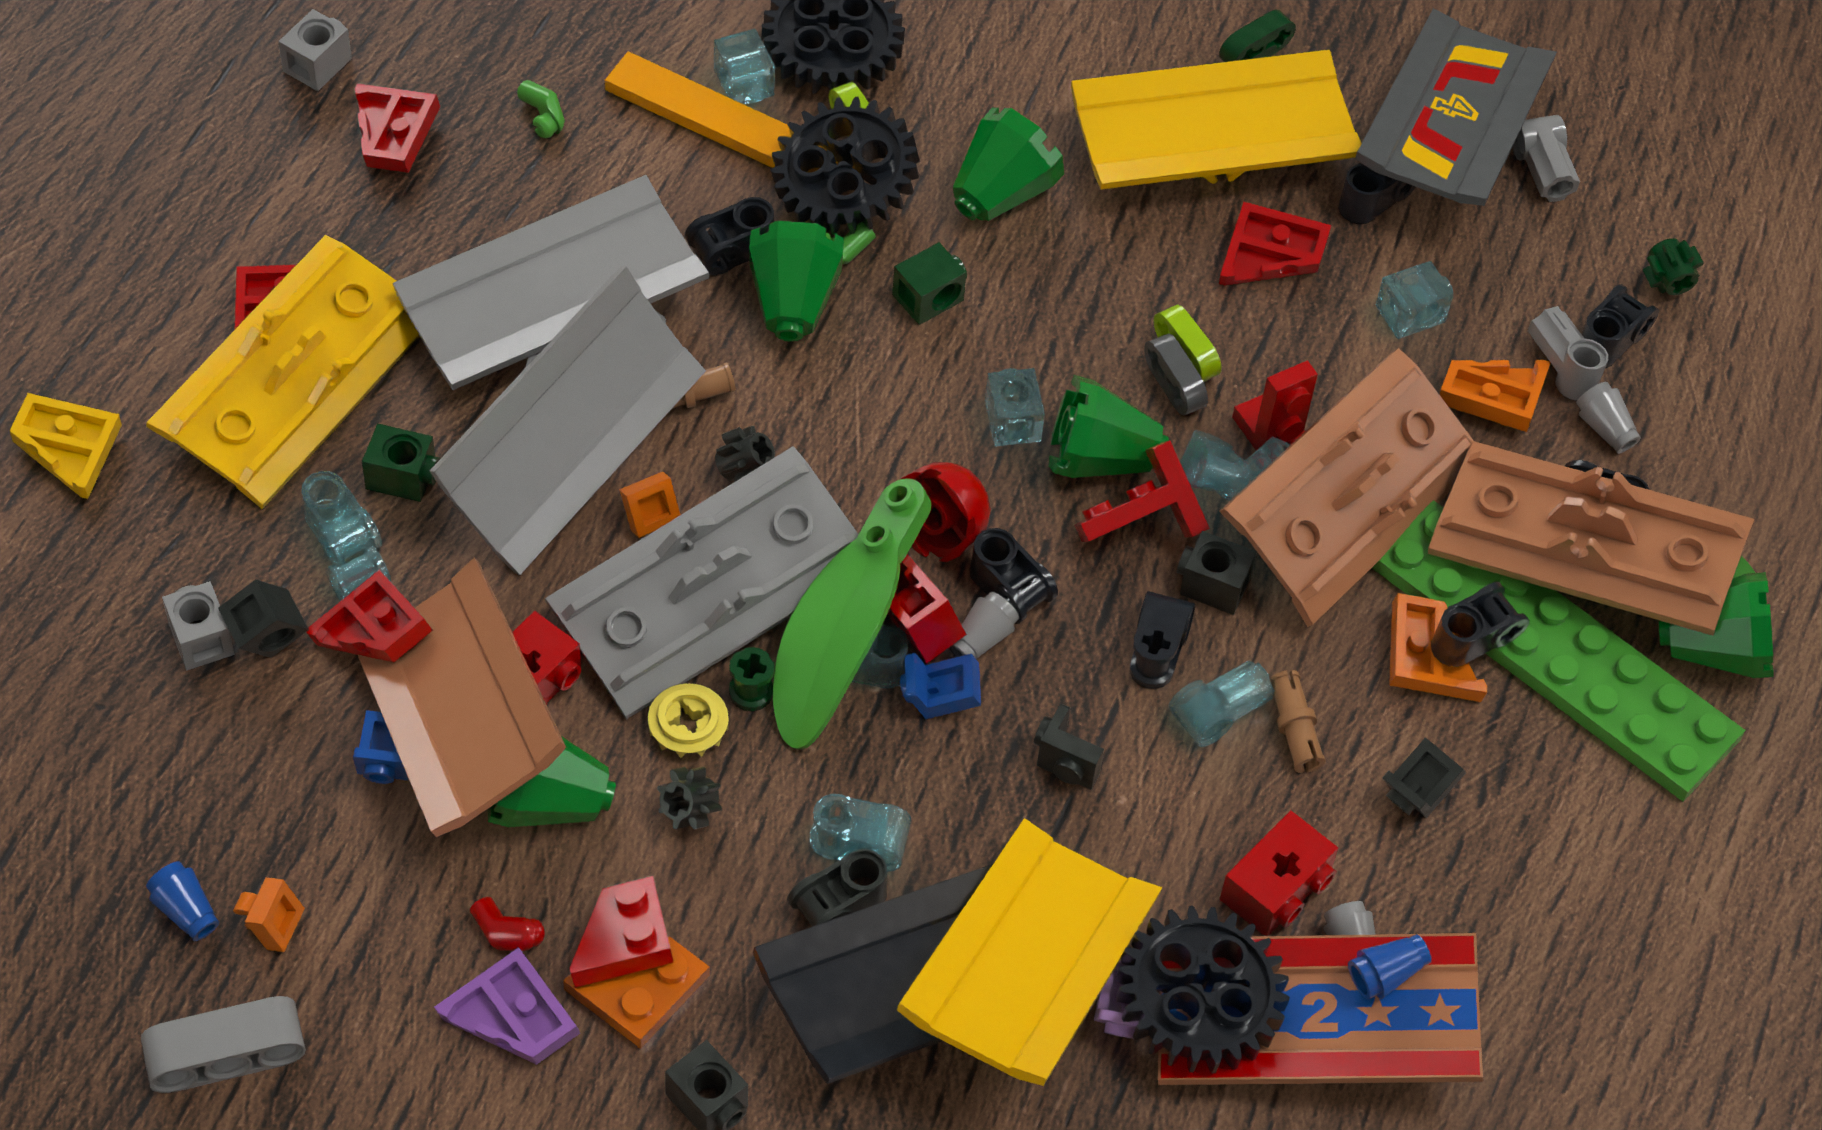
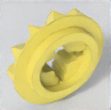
[648,683,729,758]

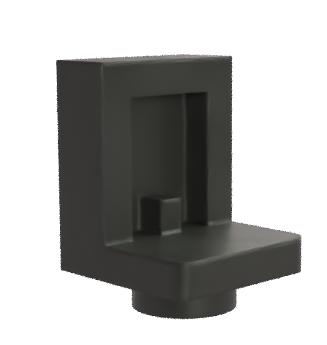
[1034,704,1104,790]
[1382,737,1466,818]

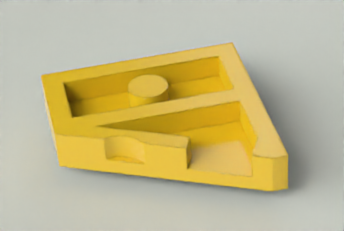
[10,393,122,499]

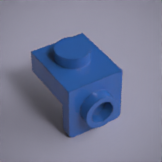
[900,653,981,719]
[353,710,408,784]

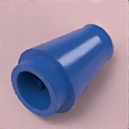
[146,861,219,941]
[1348,934,1432,1000]

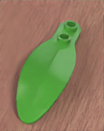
[773,479,931,750]

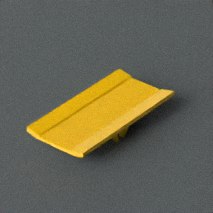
[1071,50,1362,190]
[146,235,420,509]
[897,818,1163,1086]

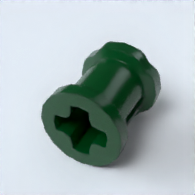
[729,647,774,711]

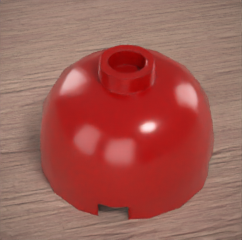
[901,462,991,562]

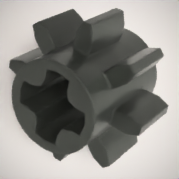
[715,426,775,482]
[657,767,722,830]

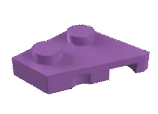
[434,947,580,1065]

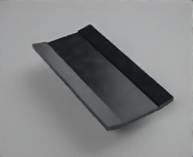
[753,864,993,1084]

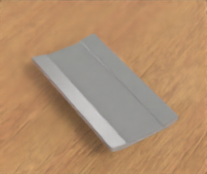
[393,175,709,390]
[430,266,706,575]
[545,446,859,720]

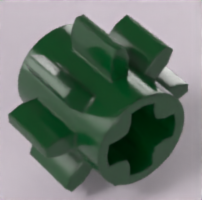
[1642,238,1704,295]

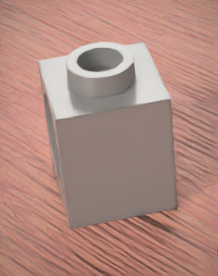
[278,9,352,91]
[162,581,235,671]

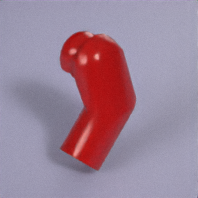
[470,897,545,951]

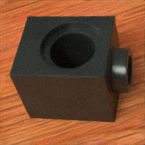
[1176,531,1257,615]
[218,579,309,658]
[665,1039,748,1130]

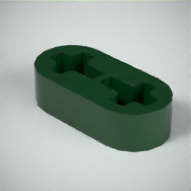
[1219,9,1296,62]

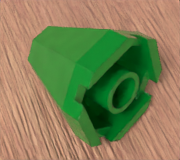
[953,107,1064,221]
[749,220,844,341]
[1048,375,1169,478]
[1658,572,1774,678]
[488,736,616,827]

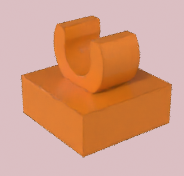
[619,471,681,538]
[233,877,305,952]

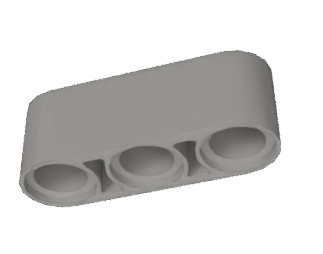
[141,996,306,1093]

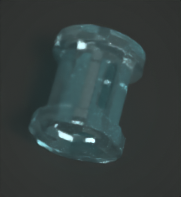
[326,545,391,601]

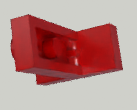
[1232,360,1318,467]
[1074,440,1210,542]

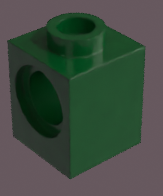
[892,242,967,325]
[362,423,440,502]

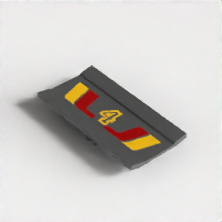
[1355,8,1557,206]

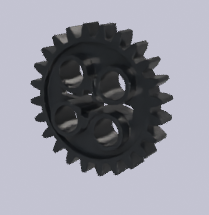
[761,0,905,94]
[771,97,920,235]
[1116,906,1290,1074]

